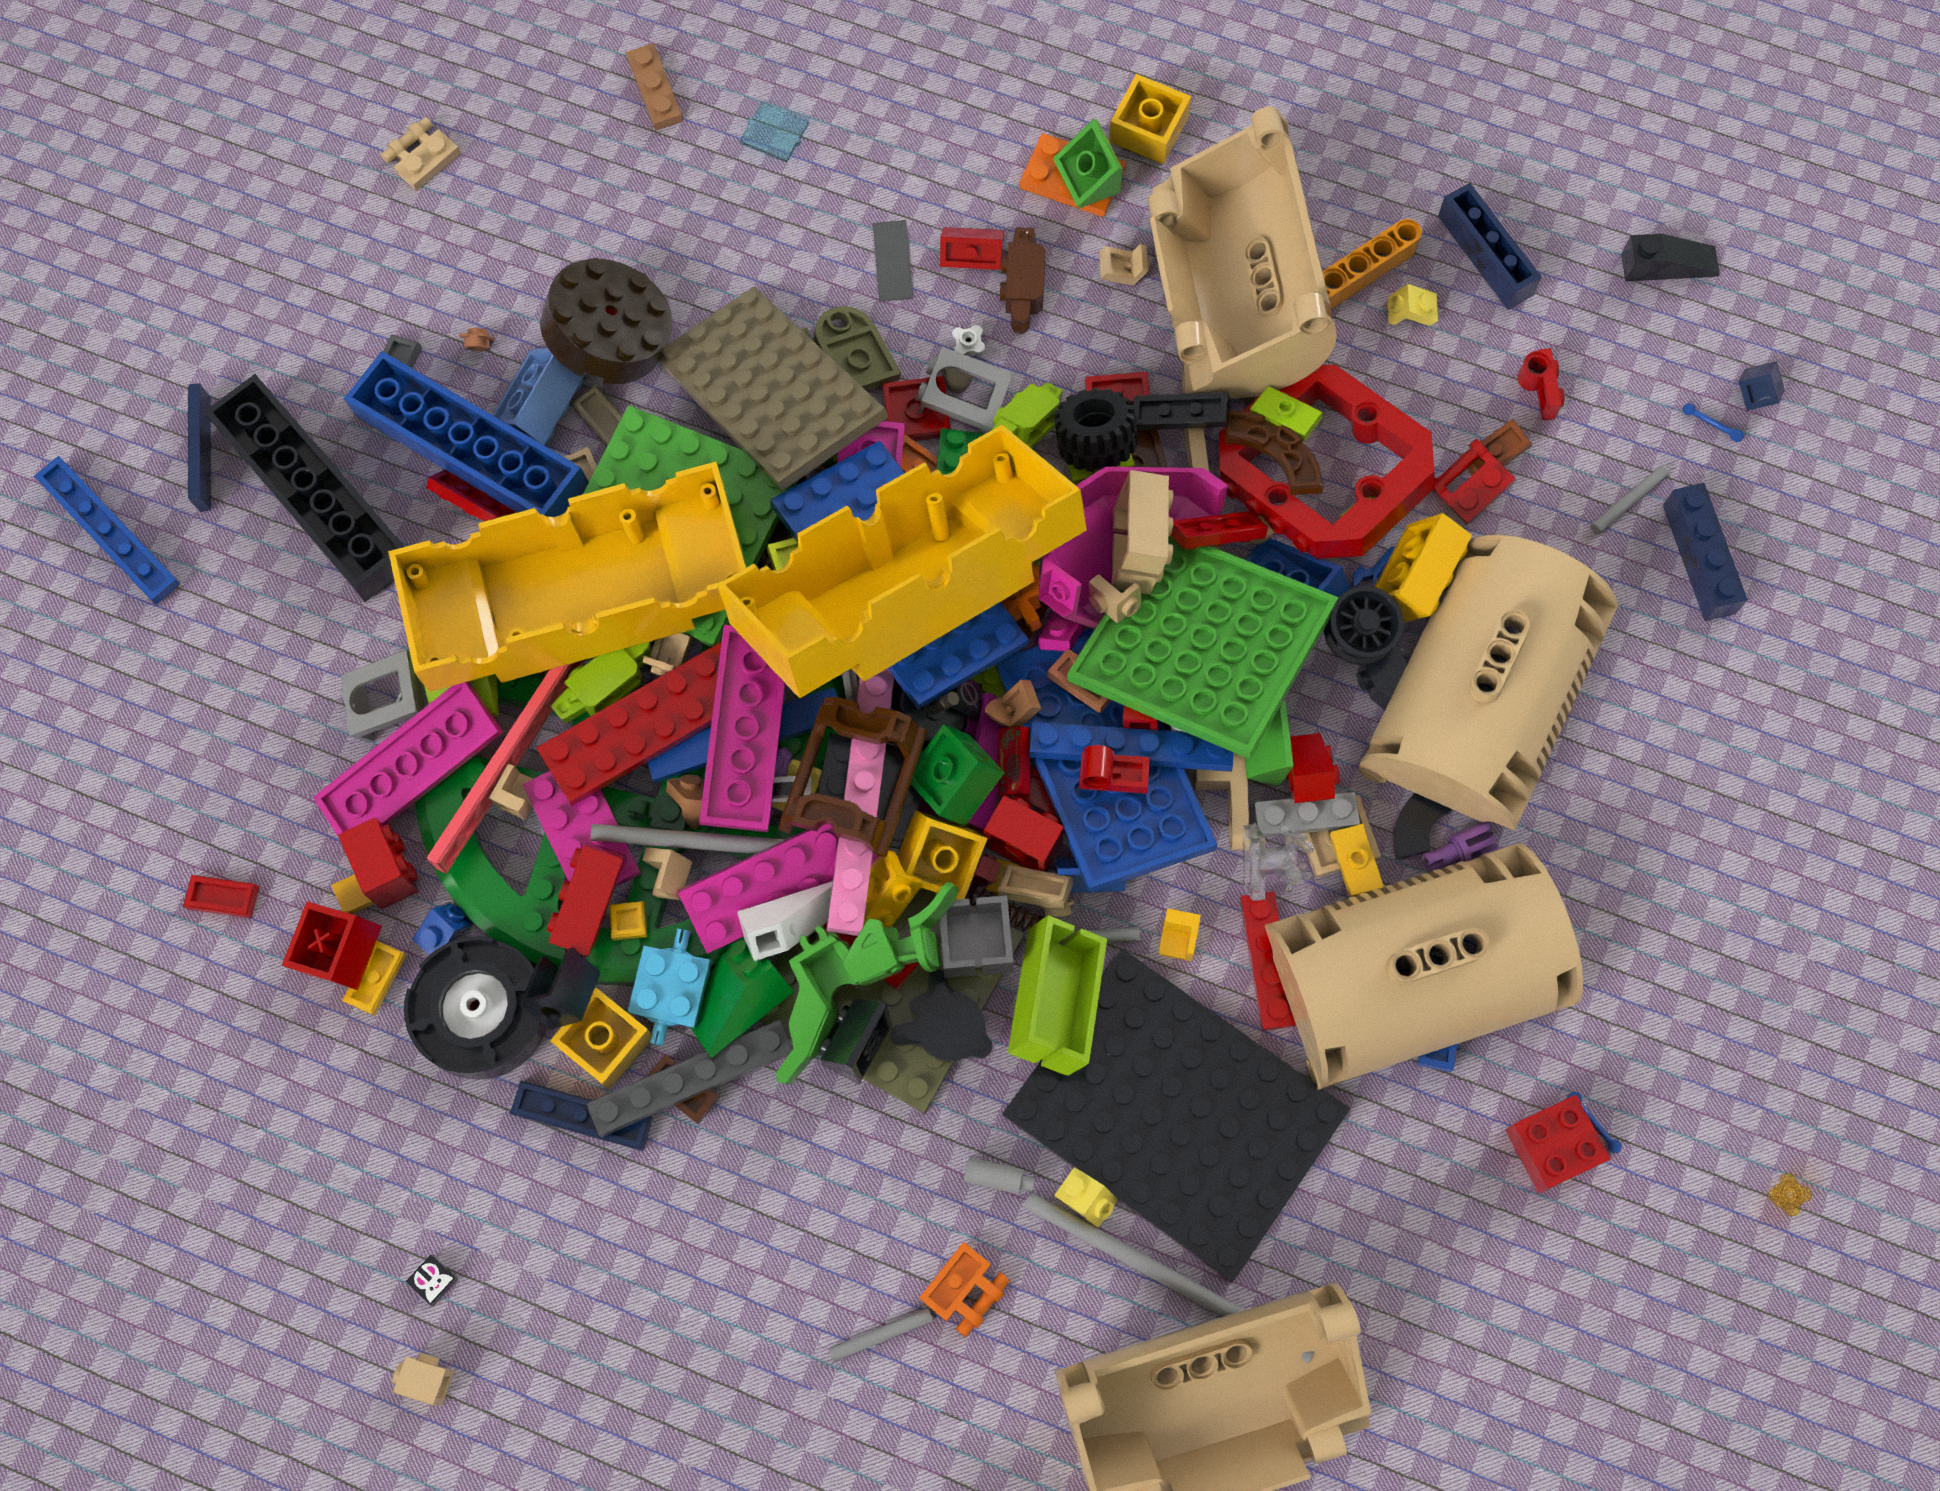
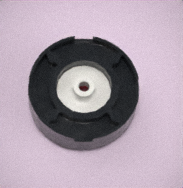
[404,936,547,1080]

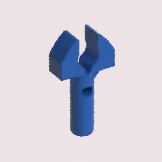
[1352,546,1395,588]

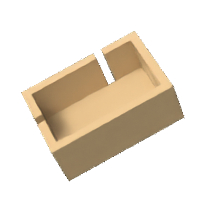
[1112,470,1173,595]

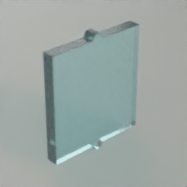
[740,102,809,163]

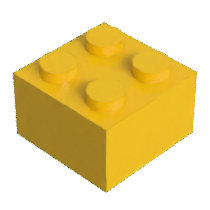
[1109,74,1192,164]
[897,810,988,900]
[550,987,652,1090]

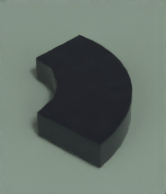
[1393,793,1452,860]

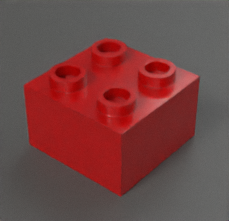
[984,795,1064,872]
[338,817,419,909]
[282,901,382,991]
[1505,1095,1611,1194]

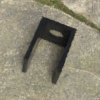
[520,948,600,1030]

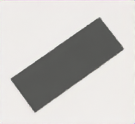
[873,220,913,301]

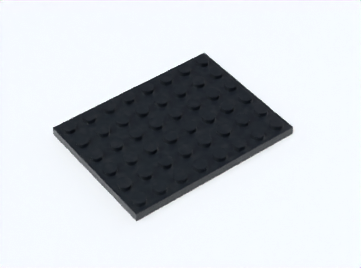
[1002,949,1350,1283]

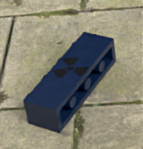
[1438,183,1542,310]
[1663,483,1748,621]

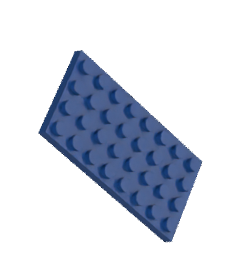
[770,441,1029,710]
[995,628,1217,893]

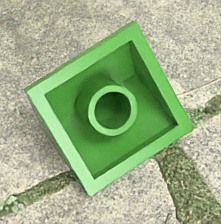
[1053,119,1123,208]
[1245,702,1293,786]

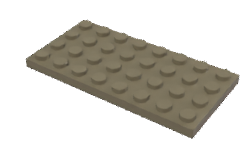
[658,286,888,491]

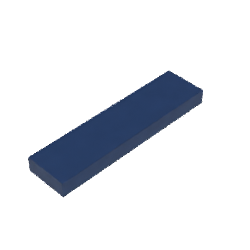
[188,383,211,512]
[510,1080,653,1152]

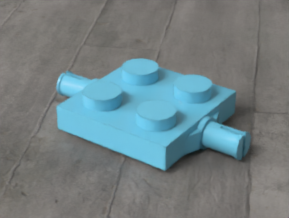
[627,928,712,1046]

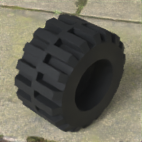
[1054,388,1138,472]

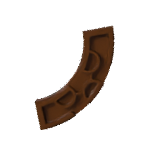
[1225,411,1323,495]

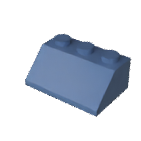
[493,347,586,445]

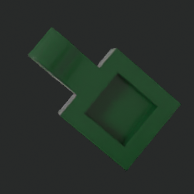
[628,794,687,831]

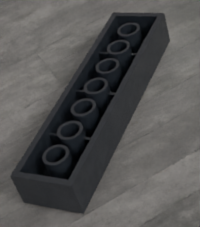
[204,374,405,602]

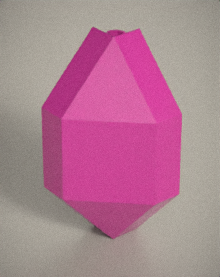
[1039,467,1228,629]

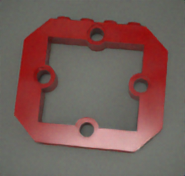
[1219,364,1434,559]

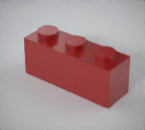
[546,841,627,956]

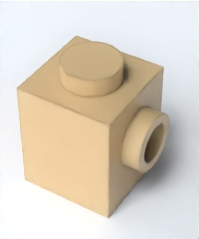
[392,1352,454,1406]

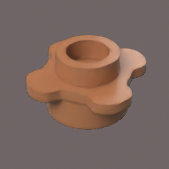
[459,328,495,351]

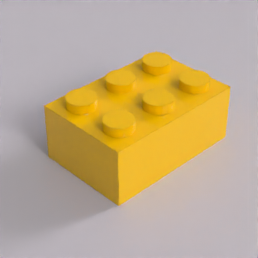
[1374,513,1472,623]

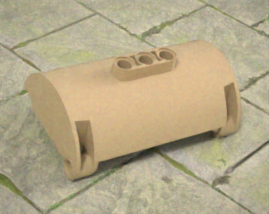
[1148,107,1337,398]
[1358,535,1619,831]
[1264,843,1584,1090]
[1054,1282,1372,1491]

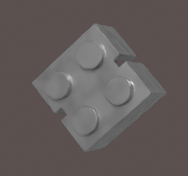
[940,895,1013,978]

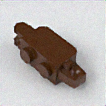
[1000,227,1045,334]

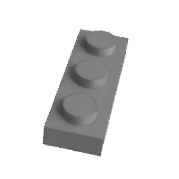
[1254,792,1360,838]

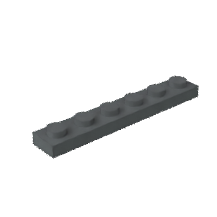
[587,1020,793,1138]

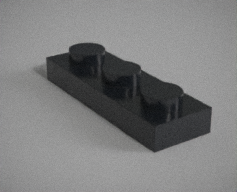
[1133,392,1230,430]

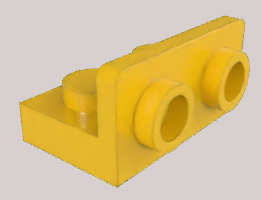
[863,850,923,929]

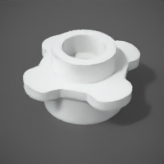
[952,325,985,357]

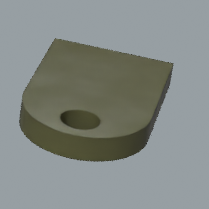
[814,306,901,391]

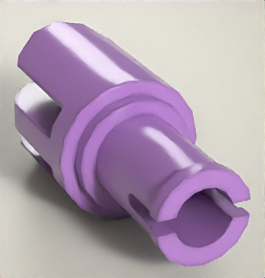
[1422,821,1500,873]

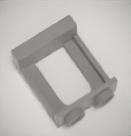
[915,346,1013,434]
[341,650,429,743]

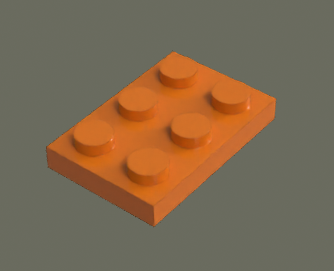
[1020,133,1126,217]

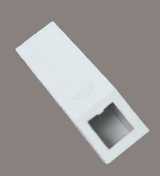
[737,881,833,961]

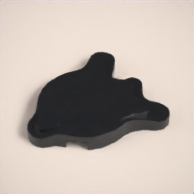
[891,969,992,1063]

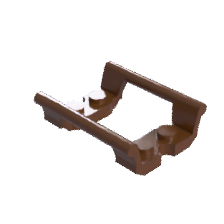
[778,697,928,857]

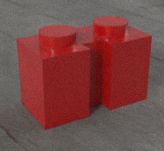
[1286,733,1340,804]

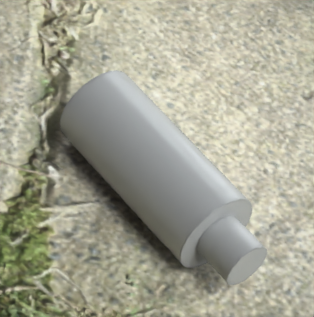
[964,1157,1035,1195]

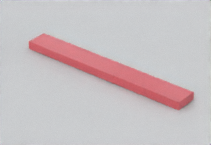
[427,659,586,874]

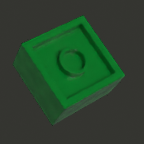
[911,724,1005,826]

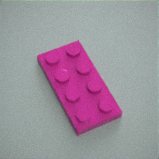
[523,771,642,887]

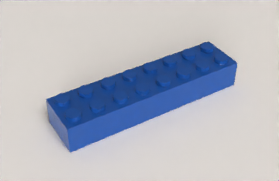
[344,351,589,517]

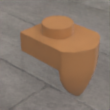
[984,680,1042,727]
[666,774,704,830]

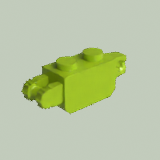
[992,382,1063,449]
[551,642,653,724]

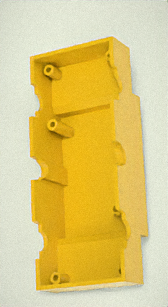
[717,425,1087,698]
[388,462,747,692]

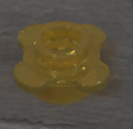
[1768,1173,1812,1216]

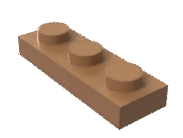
[625,43,683,131]

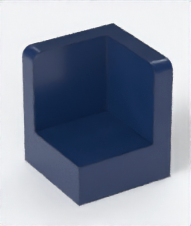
[1738,361,1785,411]

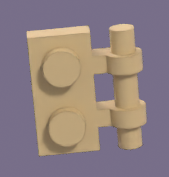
[380,117,461,191]

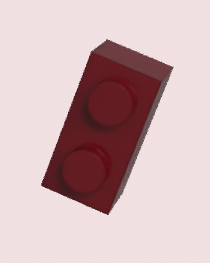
[971,854,1001,888]

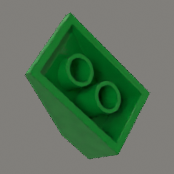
[690,938,794,1058]

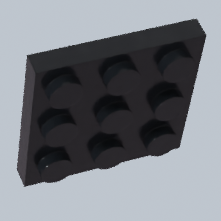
[818,733,923,849]

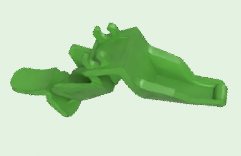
[776,882,958,1085]

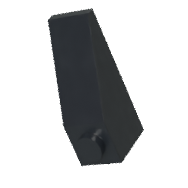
[1621,234,1720,282]
[1356,646,1407,710]

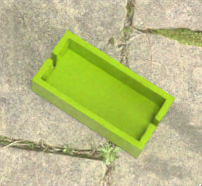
[1008,915,1107,1076]

